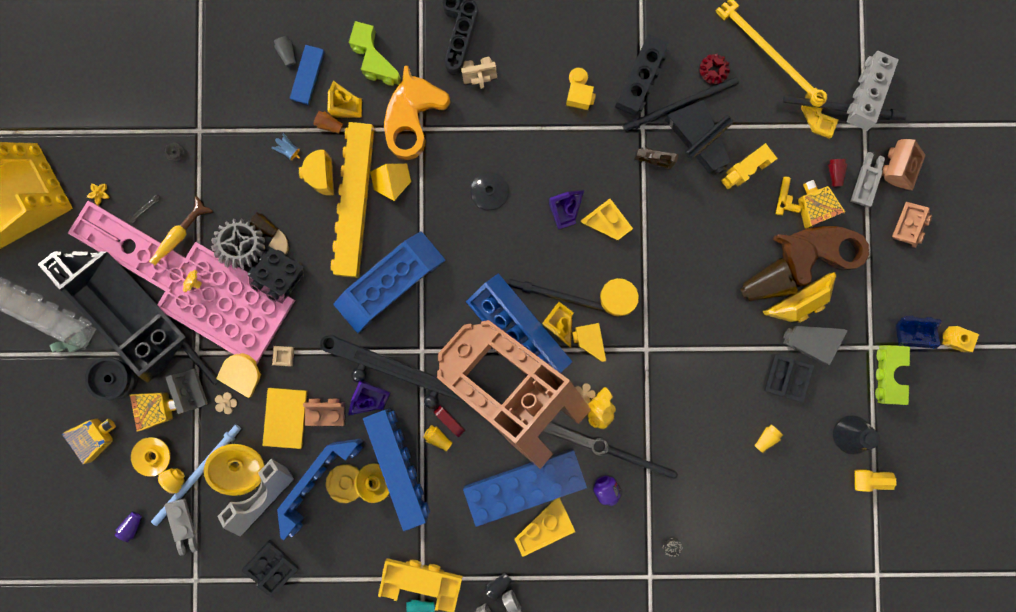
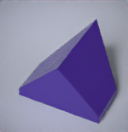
[549,190,584,229]
[348,381,390,416]

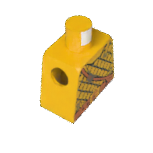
[798,180,845,228]
[130,393,176,431]

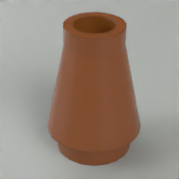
[313,111,343,134]

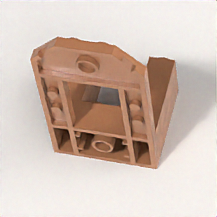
[437,320,591,469]

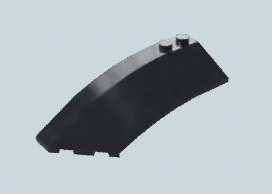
[38,251,186,383]

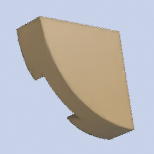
[268,229,289,255]

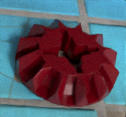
[700,53,730,84]

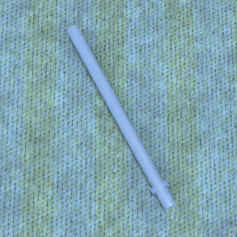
[151,424,241,526]

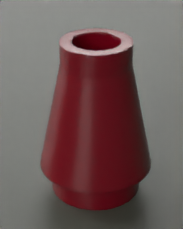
[828,159,848,186]

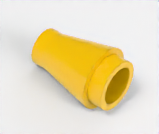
[755,424,783,453]
[423,425,452,452]

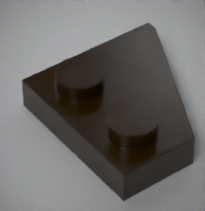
[634,147,679,169]

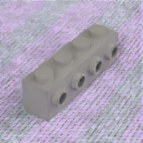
[846,51,899,131]

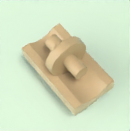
[461,57,497,89]

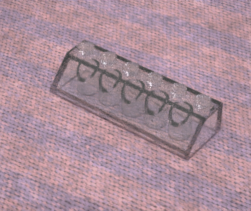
[0,277,96,349]

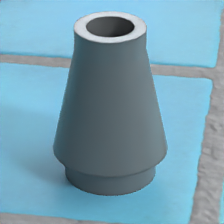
[274,36,296,67]

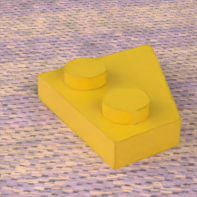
[581,199,633,240]

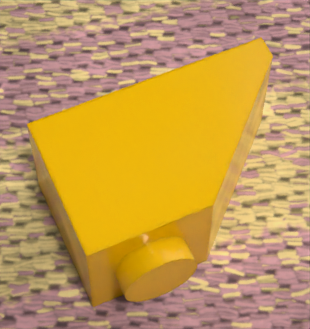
[572,323,606,362]

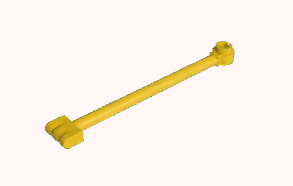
[716,0,827,107]

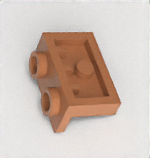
[892,202,932,248]
[303,399,345,426]

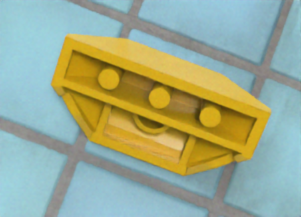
[763,272,836,323]

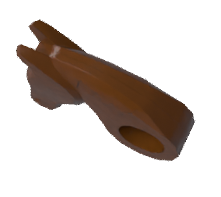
[773,226,870,287]

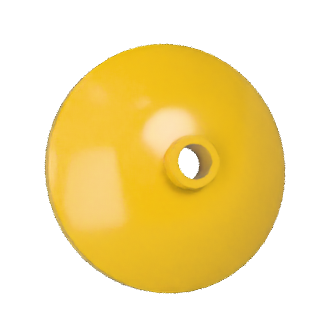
[204,444,264,496]

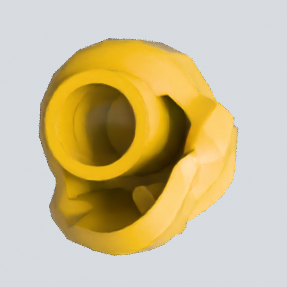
[588,387,616,429]

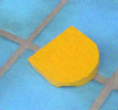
[216,353,261,398]

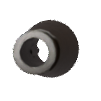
[249,212,279,238]

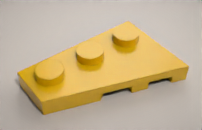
[515,498,575,557]

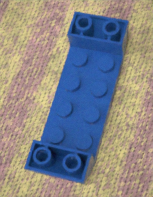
[333,231,446,334]
[277,439,363,540]

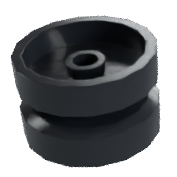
[85,357,138,400]

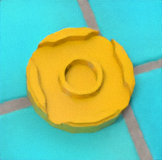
[600,278,639,317]
[326,464,359,503]

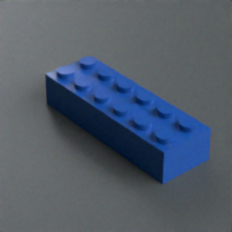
[363,408,431,531]
[463,448,587,527]

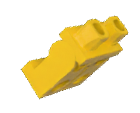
[721,143,778,189]

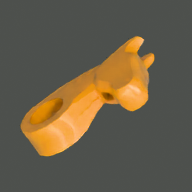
[384,66,450,160]

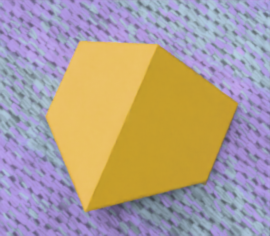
[328,81,362,118]
[370,164,411,201]
[541,302,574,347]

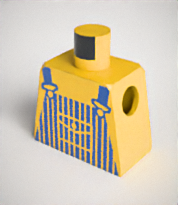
[62,419,116,464]

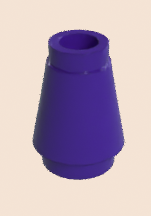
[115,511,142,542]

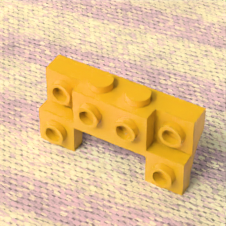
[378,558,463,612]

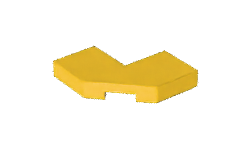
[801,93,838,139]

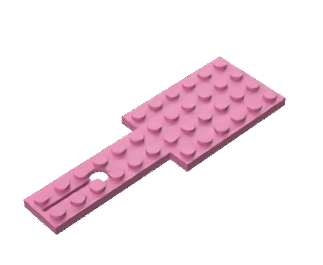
[68,201,295,365]

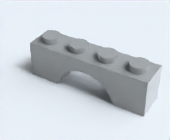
[218,459,294,536]

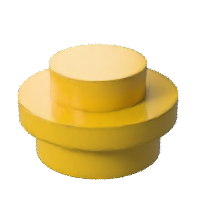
[569,68,588,85]

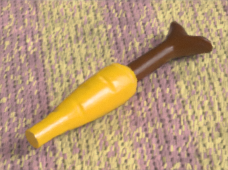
[149,196,213,266]

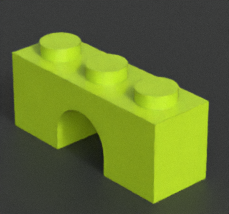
[875,345,910,405]

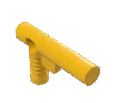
[776,177,801,215]

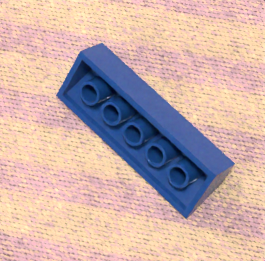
[466,273,572,375]

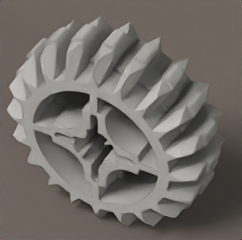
[211,218,265,270]

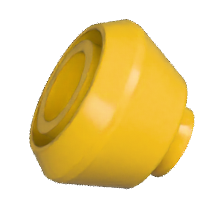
[158,468,185,494]

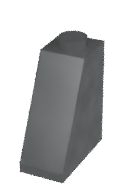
[783,326,847,365]

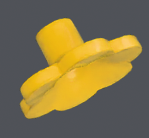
[183,270,202,292]

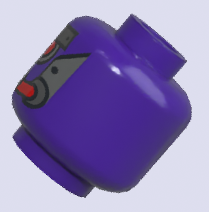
[593,476,622,506]

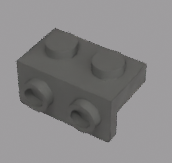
[165,368,208,414]

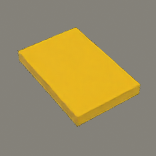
[263,388,307,449]

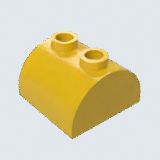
[299,150,334,195]

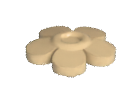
[575,383,595,404]
[215,392,237,414]

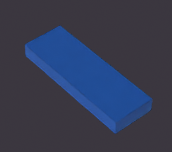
[290,45,325,105]

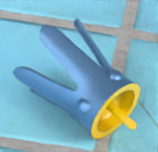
[271,133,300,160]

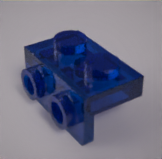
[896,316,942,349]

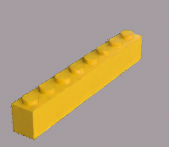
[331,122,374,278]

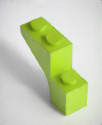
[349,21,401,86]

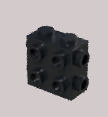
[248,248,304,304]

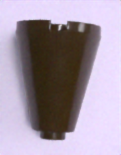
[740,258,798,301]

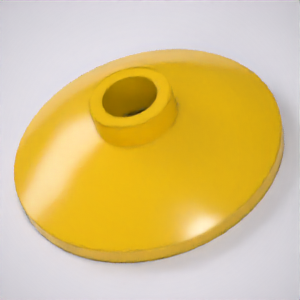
[131,437,170,476]
[355,464,389,503]

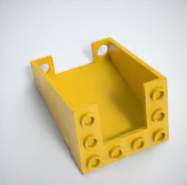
[0,142,73,249]

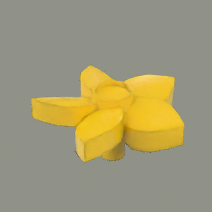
[87,184,110,206]

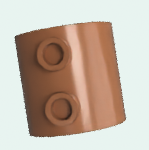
[882,139,925,190]

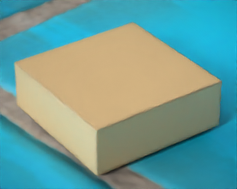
[272,346,294,366]

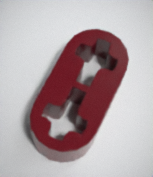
[433,405,466,438]

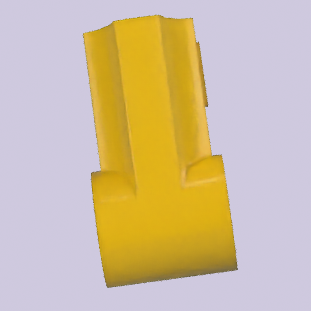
[855,470,896,492]

